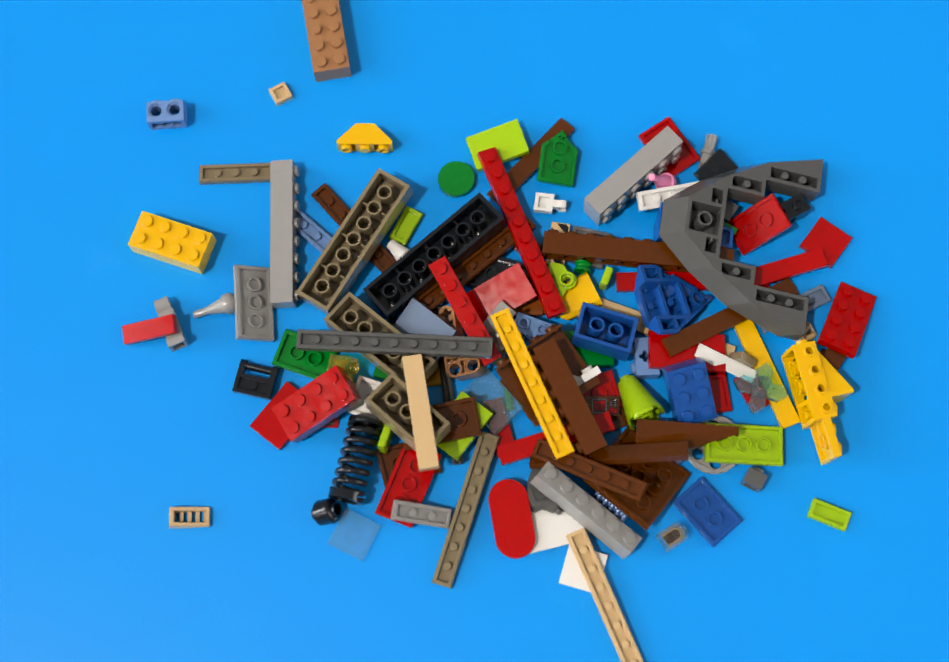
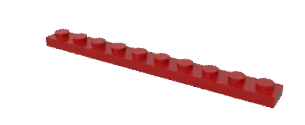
[477,147,566,319]

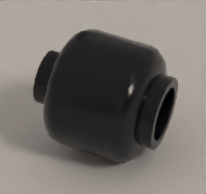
[311,498,342,526]

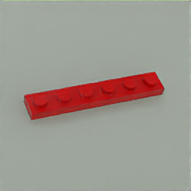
[428,256,502,367]

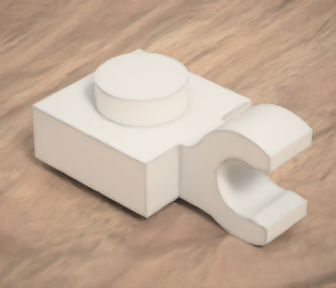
[533,192,567,214]
[573,365,601,387]

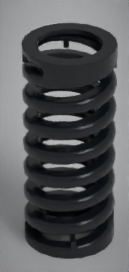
[328,415,384,506]

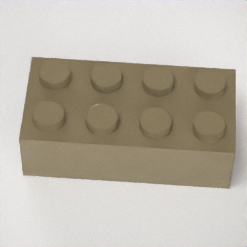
[365,372,451,452]

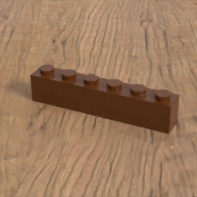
[531,338,607,457]

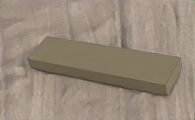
[199,163,270,185]

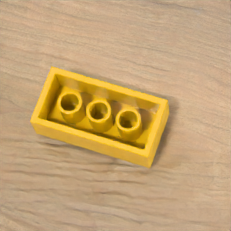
[128,211,216,275]

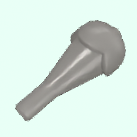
[193,293,235,318]

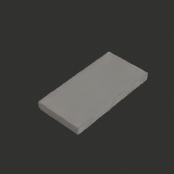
[233,265,275,342]

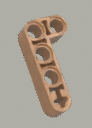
[438,305,487,381]

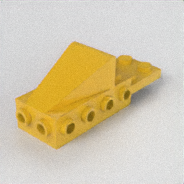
[781,340,854,466]

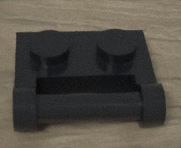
[232,359,280,401]

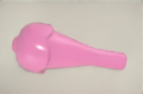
[648,172,677,189]

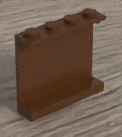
[495,324,600,427]

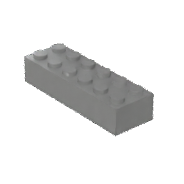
[583,126,683,226]

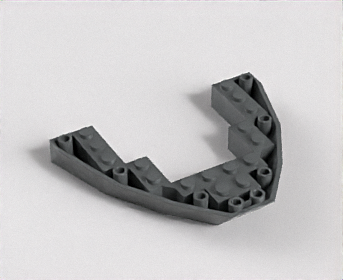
[659,159,824,341]

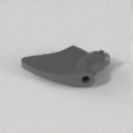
[527,468,562,515]

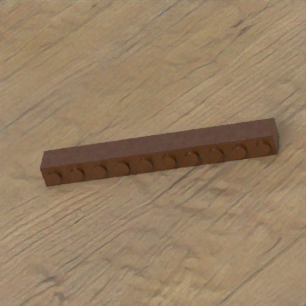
[542,229,734,273]

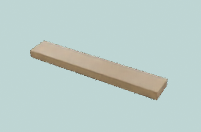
[402,354,439,471]

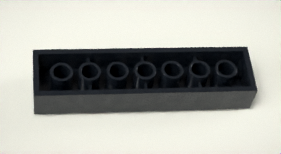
[363,192,506,323]

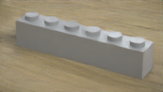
[530,461,642,559]

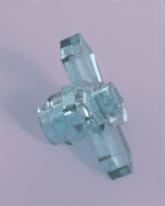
[734,363,787,415]

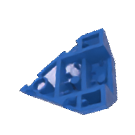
[634,265,714,335]

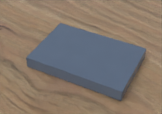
[393,298,459,362]

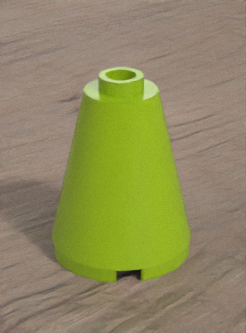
[618,374,665,430]

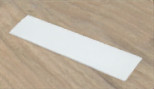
[694,343,757,384]

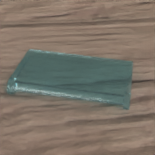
[458,368,524,435]

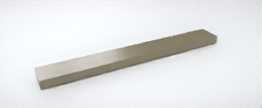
[432,431,500,589]

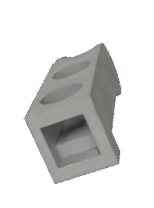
[153,296,189,352]

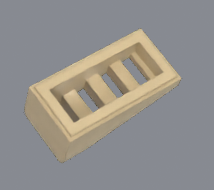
[169,507,210,529]

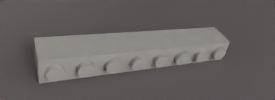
[270,159,300,309]

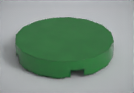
[438,161,475,198]

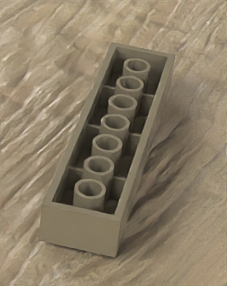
[296,168,413,315]

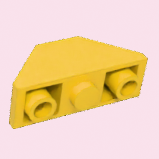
[336,123,393,153]

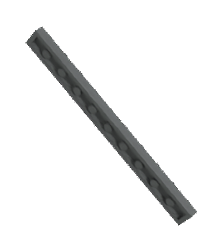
[296,329,493,359]

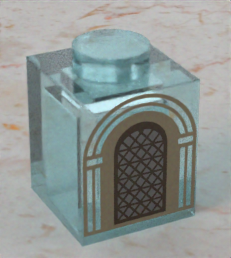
[656,521,689,553]

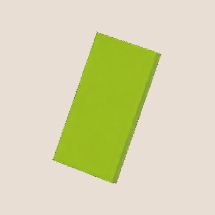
[704,422,783,467]

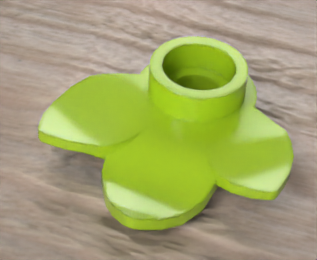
[548,263,577,297]

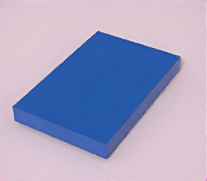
[672,476,743,547]

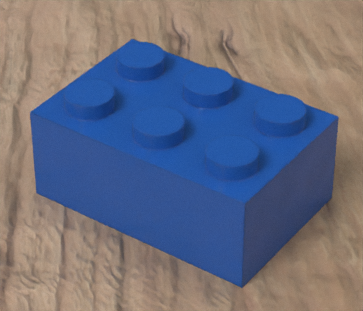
[571,302,639,361]
[661,357,718,423]

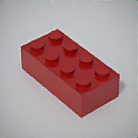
[271,365,362,443]

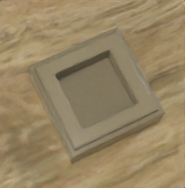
[729,351,756,367]

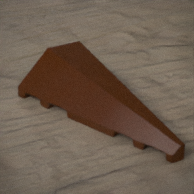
[636,419,739,464]

